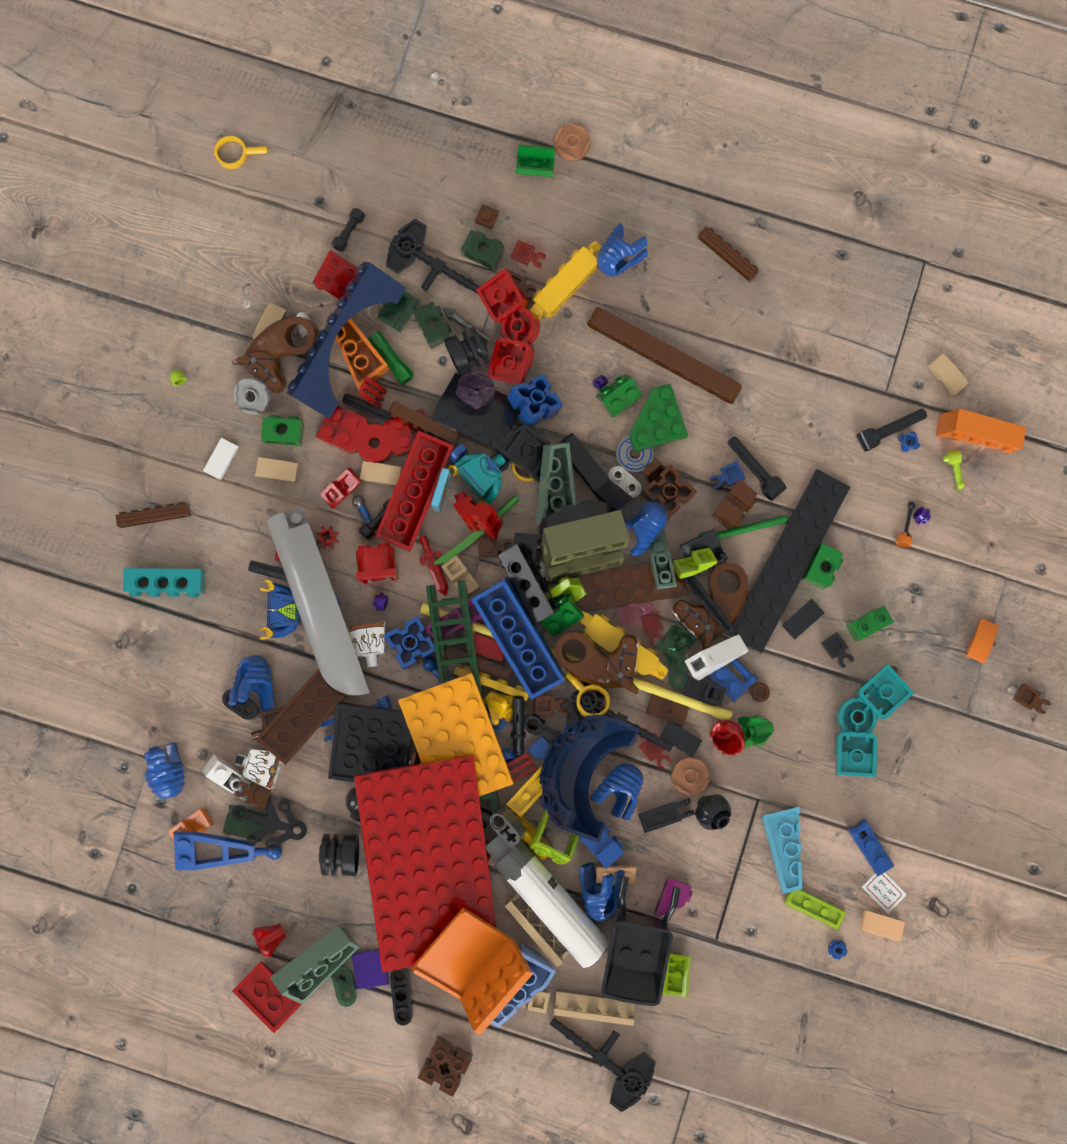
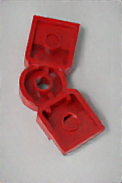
[476,268,540,385]
[316,406,432,463]

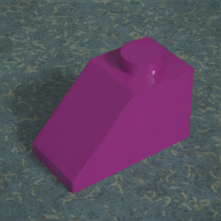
[654,876,693,917]

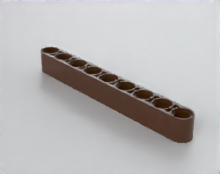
[587,307,742,404]

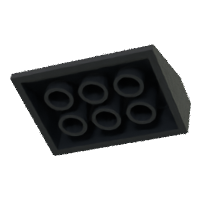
[431,373,520,453]

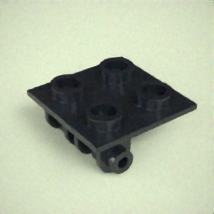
[680,529,728,576]

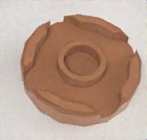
[554,123,591,161]
[671,757,710,796]

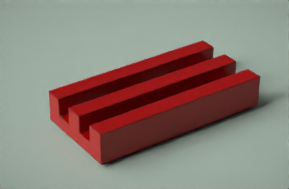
[359,377,387,408]
[507,752,537,782]

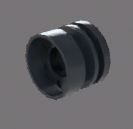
[444,327,490,376]
[319,834,360,876]

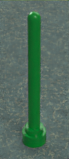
[699,515,788,539]

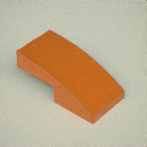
[966,618,999,664]
[168,807,214,840]

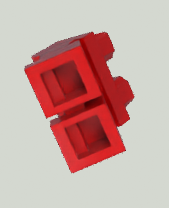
[453,491,503,539]

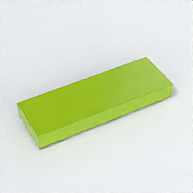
[784,889,846,930]

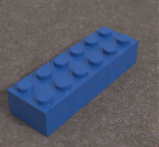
[471,577,566,700]

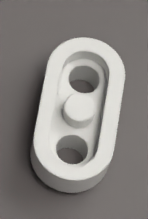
[608,466,641,498]

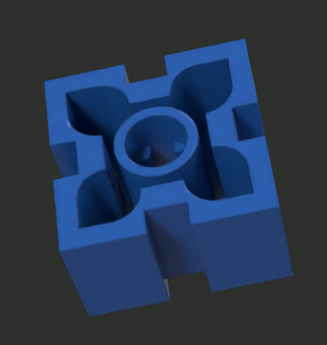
[507,374,563,427]
[384,616,436,670]
[579,821,624,869]

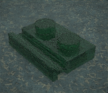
[377,291,420,333]
[654,622,698,665]
[223,805,268,841]

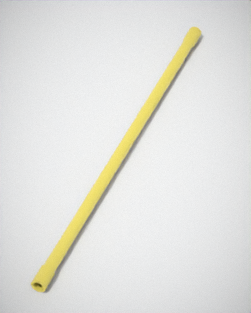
[420,602,733,720]

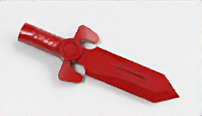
[419,535,448,596]

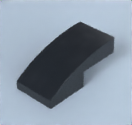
[782,598,825,640]
[683,676,727,707]
[659,721,702,757]

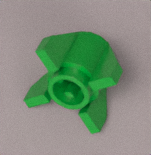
[738,715,774,748]

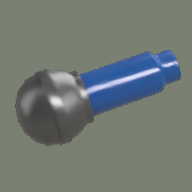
[352,495,372,523]

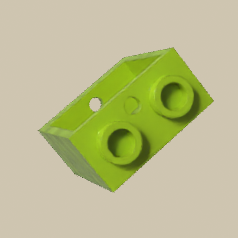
[529,810,579,864]

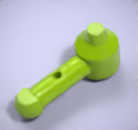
[942,449,965,489]

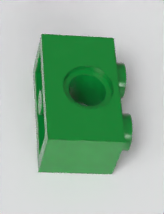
[261,415,304,446]
[802,543,843,589]
[846,605,894,642]

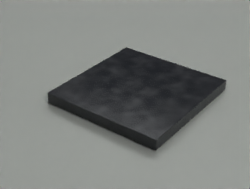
[328,702,412,782]

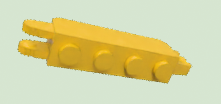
[529,241,602,319]
[578,611,669,680]

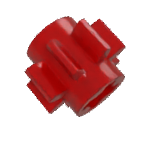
[316,526,339,549]

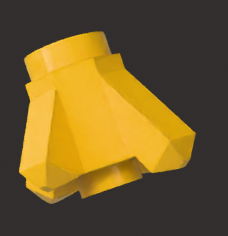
[484,691,513,725]

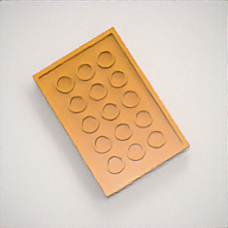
[398,672,514,796]

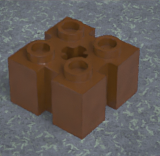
[641,464,697,521]
[711,480,757,529]
[418,1036,473,1097]

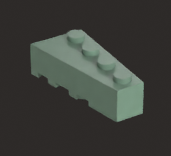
[535,443,577,525]
[270,925,360,1004]

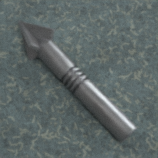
[442,307,489,343]

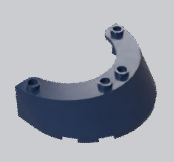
[540,715,640,843]

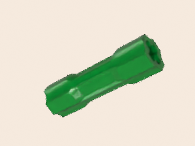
[368,331,414,385]

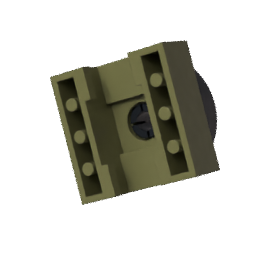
[538,500,630,583]

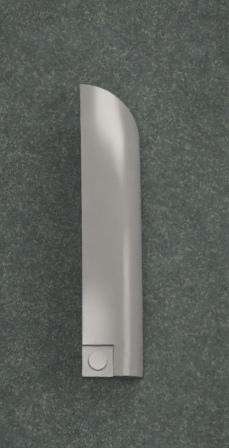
[267,507,370,696]

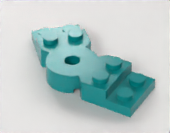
[834,664,914,777]

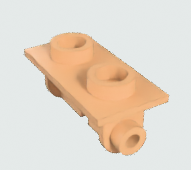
[596,863,636,884]

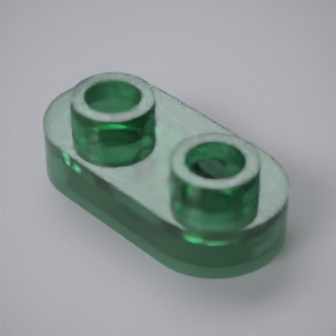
[667,651,688,689]
[332,965,357,1007]

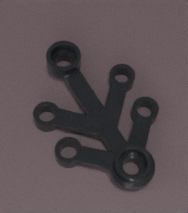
[232,796,307,850]

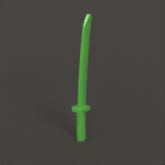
[434,495,520,565]

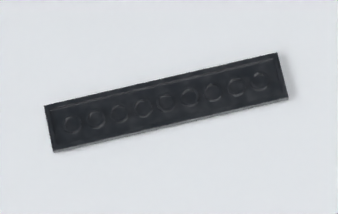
[727,469,850,653]

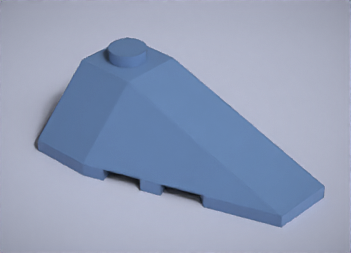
[491,943,556,1028]

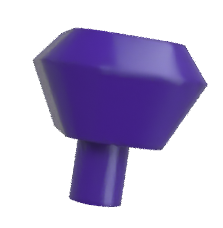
[593,375,608,389]

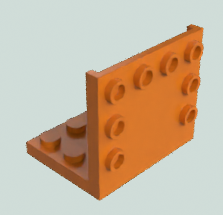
[412,908,533,1035]

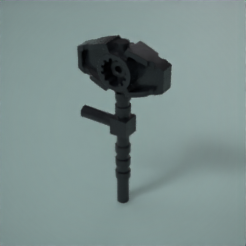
[386,219,479,294]
[566,681,674,752]
[549,1018,656,1113]

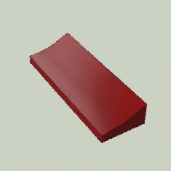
[375,431,454,552]

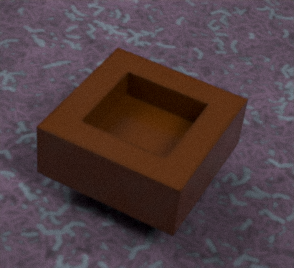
[475,204,499,230]
[642,459,664,484]

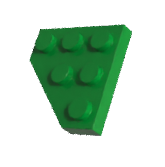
[629,383,688,452]

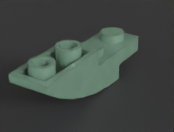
[648,528,677,589]

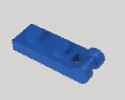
[847,819,894,876]

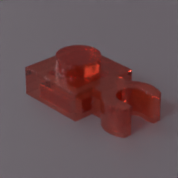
[511,240,546,268]
[640,611,665,647]
[638,739,672,770]

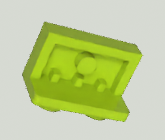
[548,577,587,603]
[662,953,691,997]

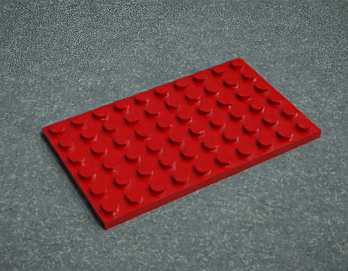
[354,754,497,973]

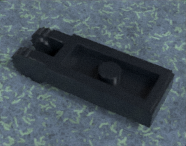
[638,798,695,833]

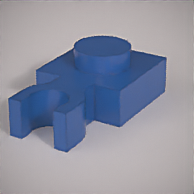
[710,461,746,490]

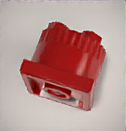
[356,543,399,584]

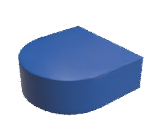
[449,444,468,464]
[528,736,550,760]

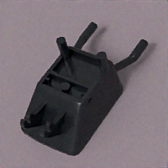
[601,876,681,1006]

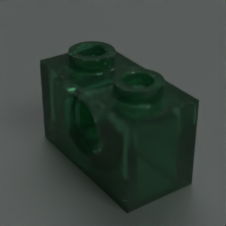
[461,230,505,271]
[413,301,452,349]

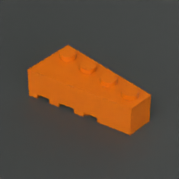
[327,316,390,391]
[935,408,1026,454]

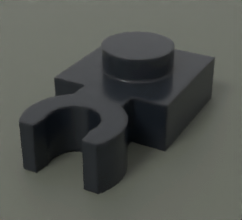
[820,632,854,668]

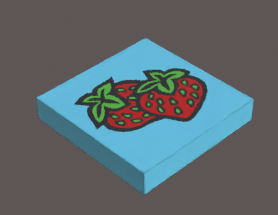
[431,468,451,512]

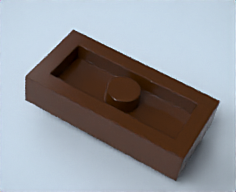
[646,695,689,726]

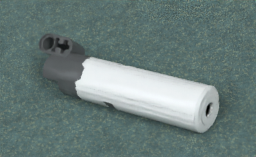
[486,807,610,968]

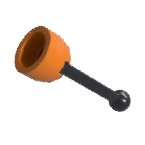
[896,501,915,547]

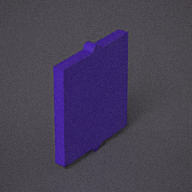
[352,949,389,990]

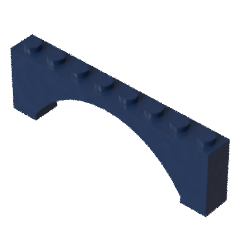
[287,262,406,419]

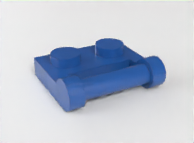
[707,659,758,702]

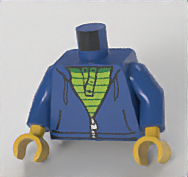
[259,580,301,640]

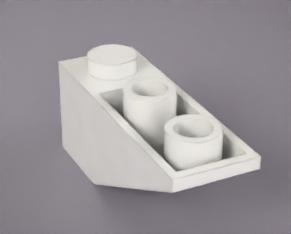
[685,634,749,680]
[202,754,256,806]

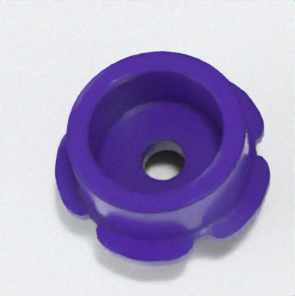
[913,507,931,524]
[373,592,389,611]

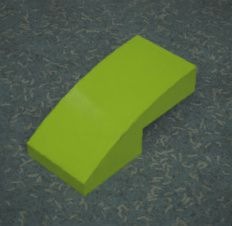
[673,548,717,579]

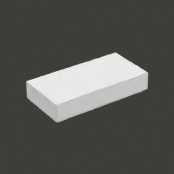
[203,438,239,480]

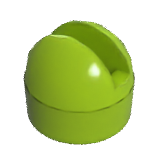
[170,370,187,386]

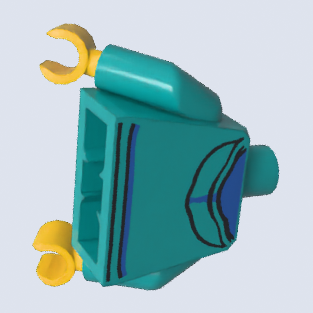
[447,453,506,506]

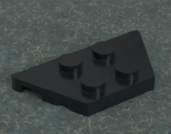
[488,424,551,483]

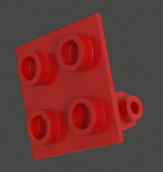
[312,250,357,299]

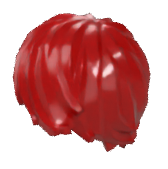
[709,719,745,756]

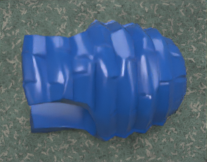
[597,223,648,277]
[624,501,667,556]
[228,655,275,711]
[144,742,185,799]
[590,763,644,820]
[579,863,625,922]

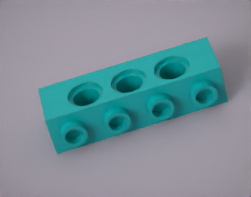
[123,568,206,597]

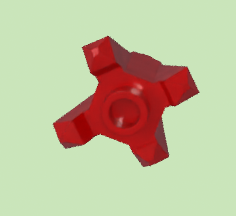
[252,924,286,957]

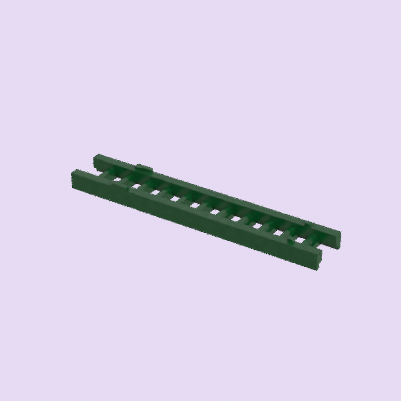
[426,580,500,813]

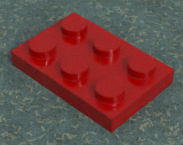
[232,961,302,1033]

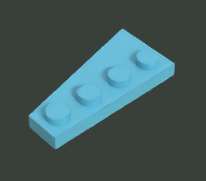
[761,806,803,894]

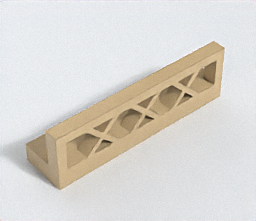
[505,893,570,967]
[553,990,634,1026]

